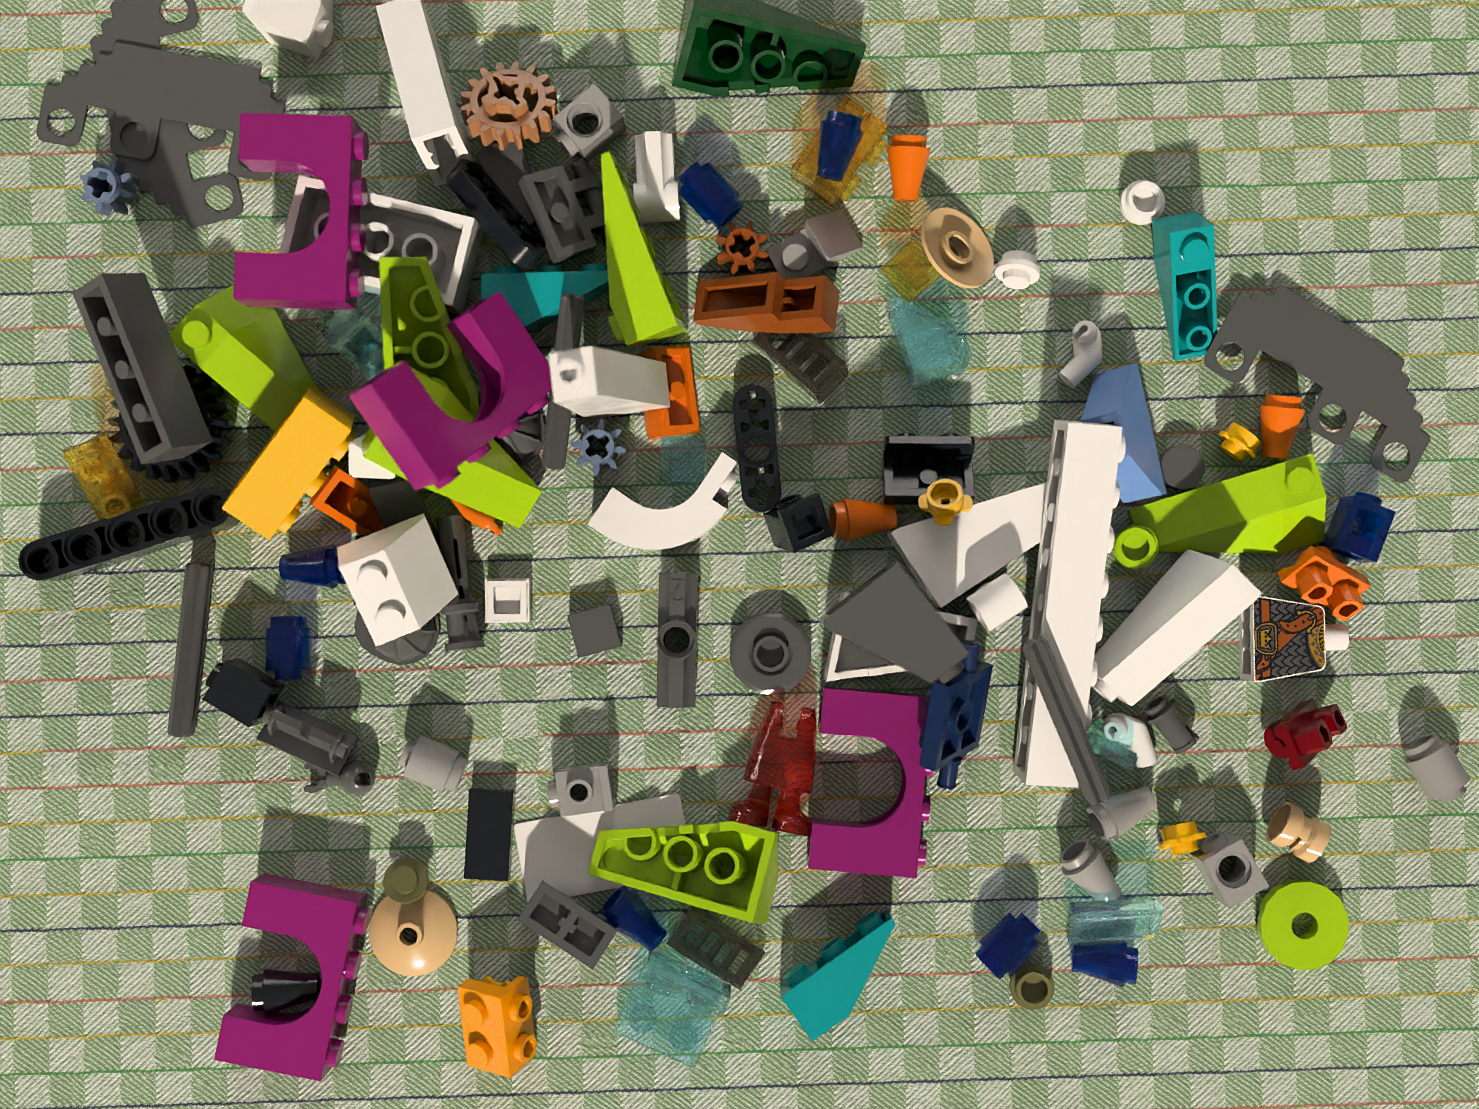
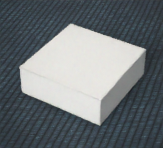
[485,578,532,623]

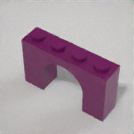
[233,113,369,310]
[348,291,553,491]
[807,686,933,878]
[214,873,371,1081]

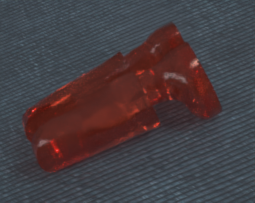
[728,701,817,836]

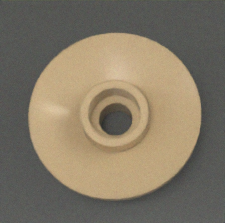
[921,207,994,288]
[369,889,458,976]

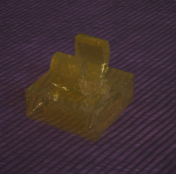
[880,240,943,304]

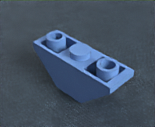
[1081,363,1167,503]

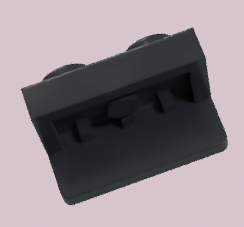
[882,433,975,505]

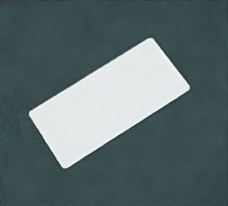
[514,793,686,902]

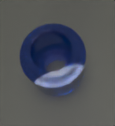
[678,162,743,229]
[265,616,311,680]
[975,912,1041,980]

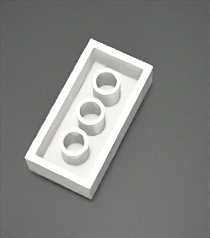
[279,175,484,315]

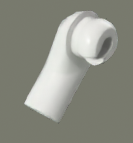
[1058,320,1103,389]
[1102,713,1158,768]

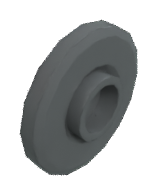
[730,613,811,695]

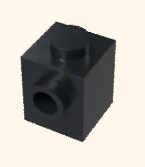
[202,658,285,727]

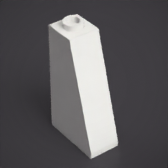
[376,0,474,186]
[549,346,670,419]
[887,482,1047,608]
[1091,549,1262,707]

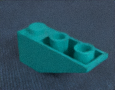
[1152,211,1218,361]
[481,264,609,333]
[780,909,895,1042]

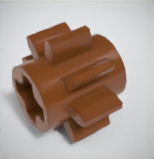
[716,221,769,277]

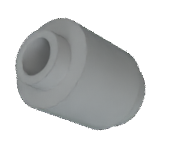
[1403,733,1470,803]
[398,735,469,792]

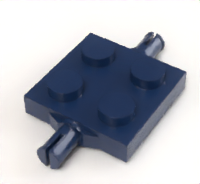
[919,640,993,790]

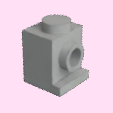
[548,761,617,817]

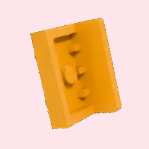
[457,976,537,1078]

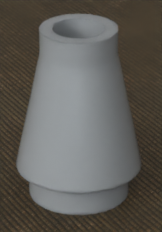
[1087,785,1158,841]
[1059,839,1121,907]

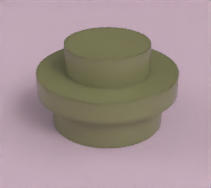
[383,858,429,904]
[1009,963,1055,1010]

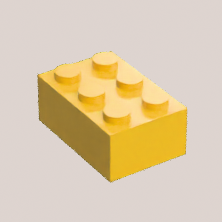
[221,385,356,540]

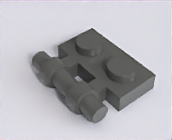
[518,160,606,264]

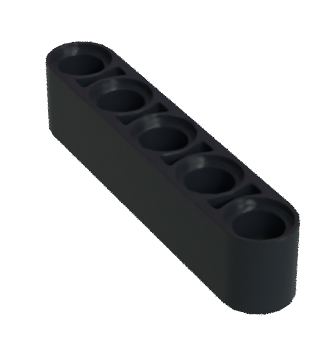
[18,487,241,581]

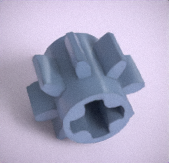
[80,160,141,216]
[571,419,628,476]

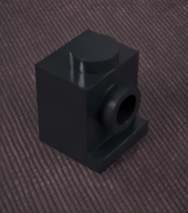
[763,493,833,553]

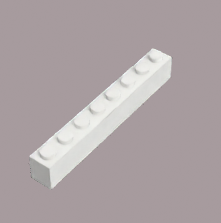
[1013,420,1126,788]

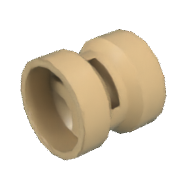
[1266,802,1331,863]

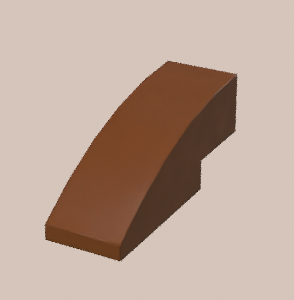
[693,272,840,333]

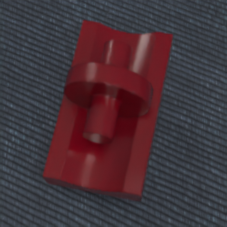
[1264,699,1347,771]

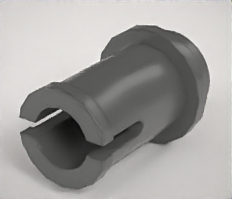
[1144,695,1199,754]

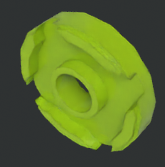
[1256,879,1349,970]

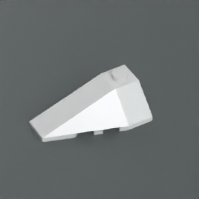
[242,0,334,60]

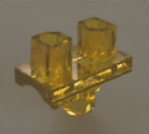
[62,431,144,520]

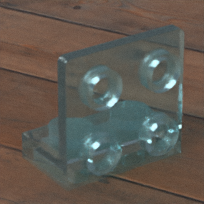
[614,948,731,1067]

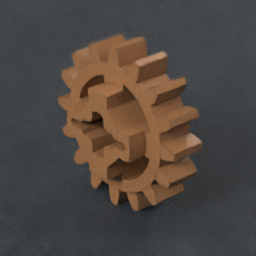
[460,61,558,151]

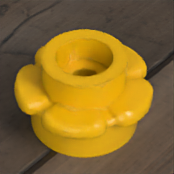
[1219,422,1262,462]

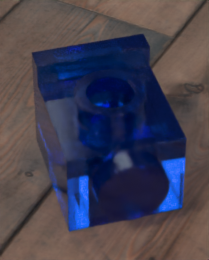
[1319,492,1396,563]

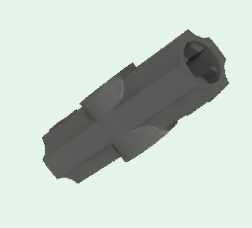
[656,572,698,708]

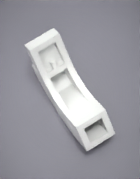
[587,452,739,550]

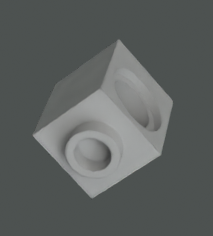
[553,83,626,162]
[1190,832,1269,909]

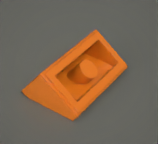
[637,346,701,439]

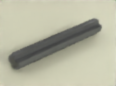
[541,293,585,470]
[167,562,213,738]
[1022,636,1111,805]

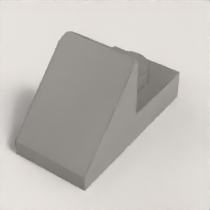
[765,209,863,280]

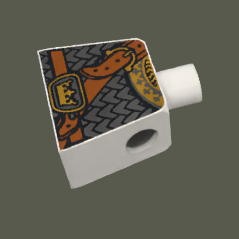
[1238,596,1349,682]

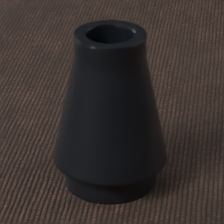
[251,969,320,1015]

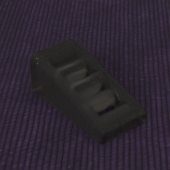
[752,332,849,404]
[666,905,765,990]

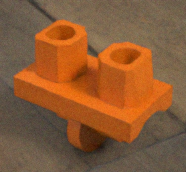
[1277,545,1371,621]

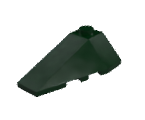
[672,0,866,96]

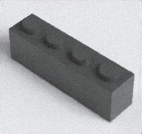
[72,273,213,465]

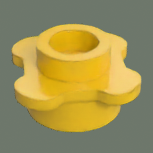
[918,479,973,526]
[1158,821,1207,856]

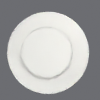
[1120,180,1165,225]
[995,250,1040,289]

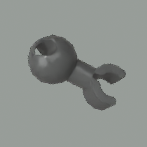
[304,760,376,795]

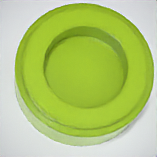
[1113,524,1160,569]

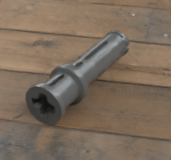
[435,515,485,652]

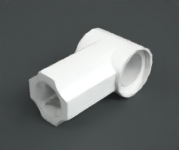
[633,131,680,223]
[966,573,1028,632]

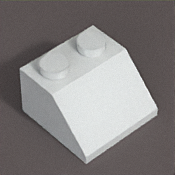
[337,513,458,646]

